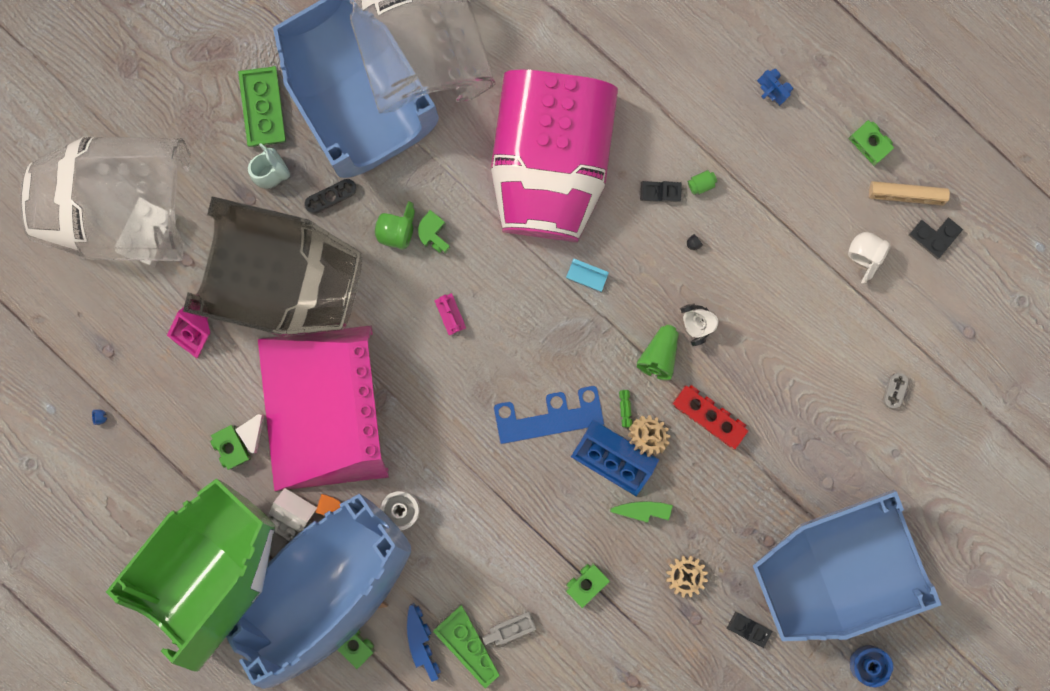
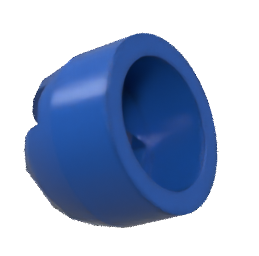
[92,409,107,425]

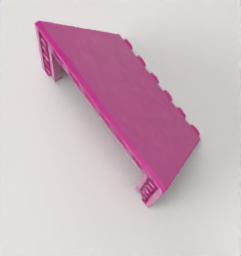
[258,325,389,491]

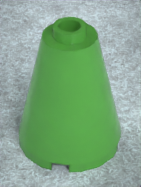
[636,325,679,380]

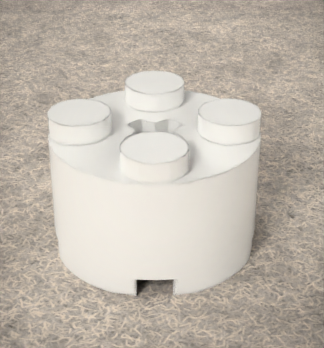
[380,491,420,530]

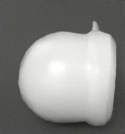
[848,232,891,284]

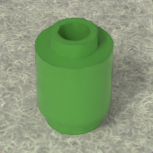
[687,170,717,195]

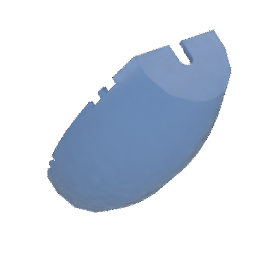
[226,494,411,689]

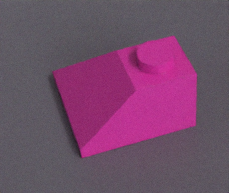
[167,301,210,358]

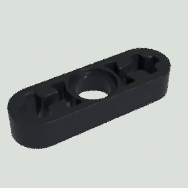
[304,179,357,214]

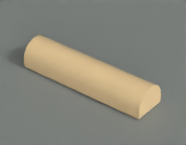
[869,181,950,206]

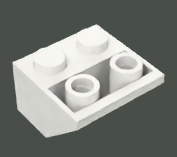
[268,488,317,541]

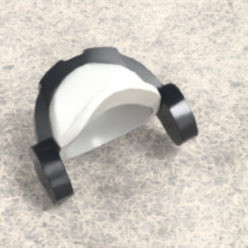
[680,303,718,346]

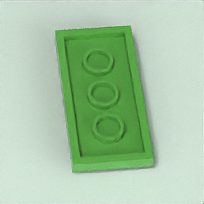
[238,66,286,147]

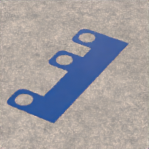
[494,386,604,444]

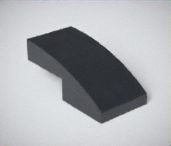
[640,181,682,202]
[727,611,772,648]

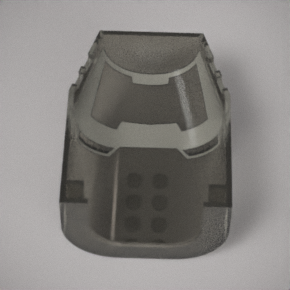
[183,196,363,337]

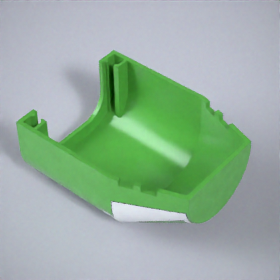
[106,479,275,672]

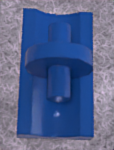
[757,69,793,106]

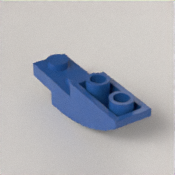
[407,603,441,682]

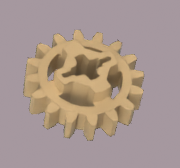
[628,415,670,457]
[666,555,708,598]

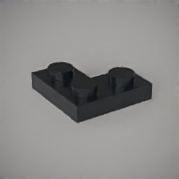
[908,217,963,259]

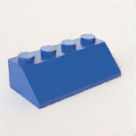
[571,420,659,496]

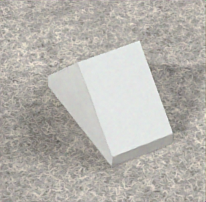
[235,414,265,453]

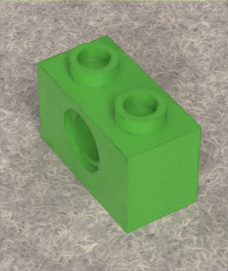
[848,120,894,166]
[210,425,251,470]
[566,563,610,608]
[338,630,375,669]

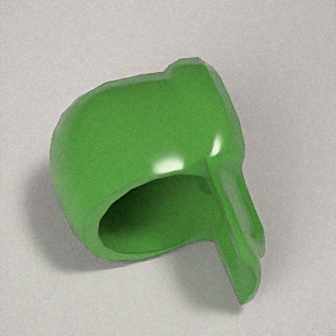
[374,201,415,250]

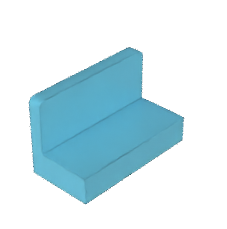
[566,258,609,292]

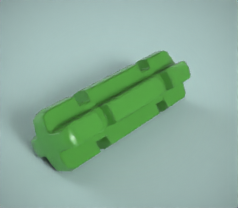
[619,390,632,428]

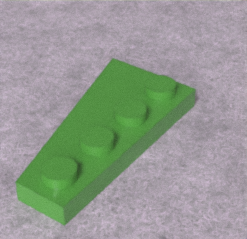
[433,604,500,689]

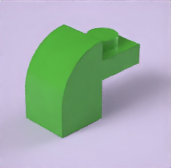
[418,210,450,254]

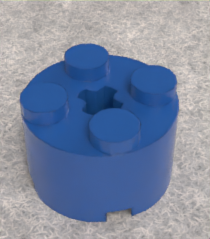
[850,645,893,688]

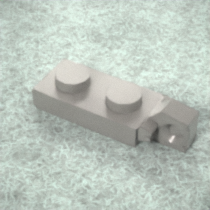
[482,611,536,645]

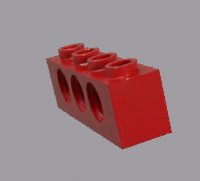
[671,385,748,450]

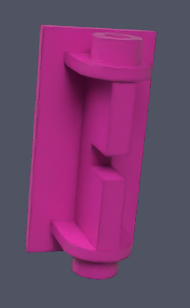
[434,293,466,335]

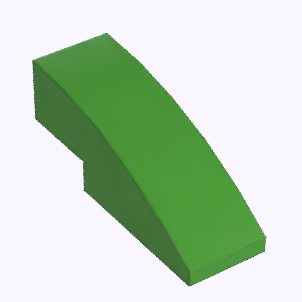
[610,501,673,522]

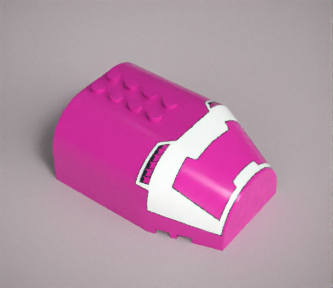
[491,70,618,243]

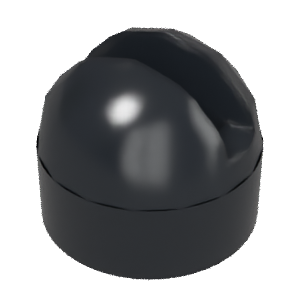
[687,234,703,250]

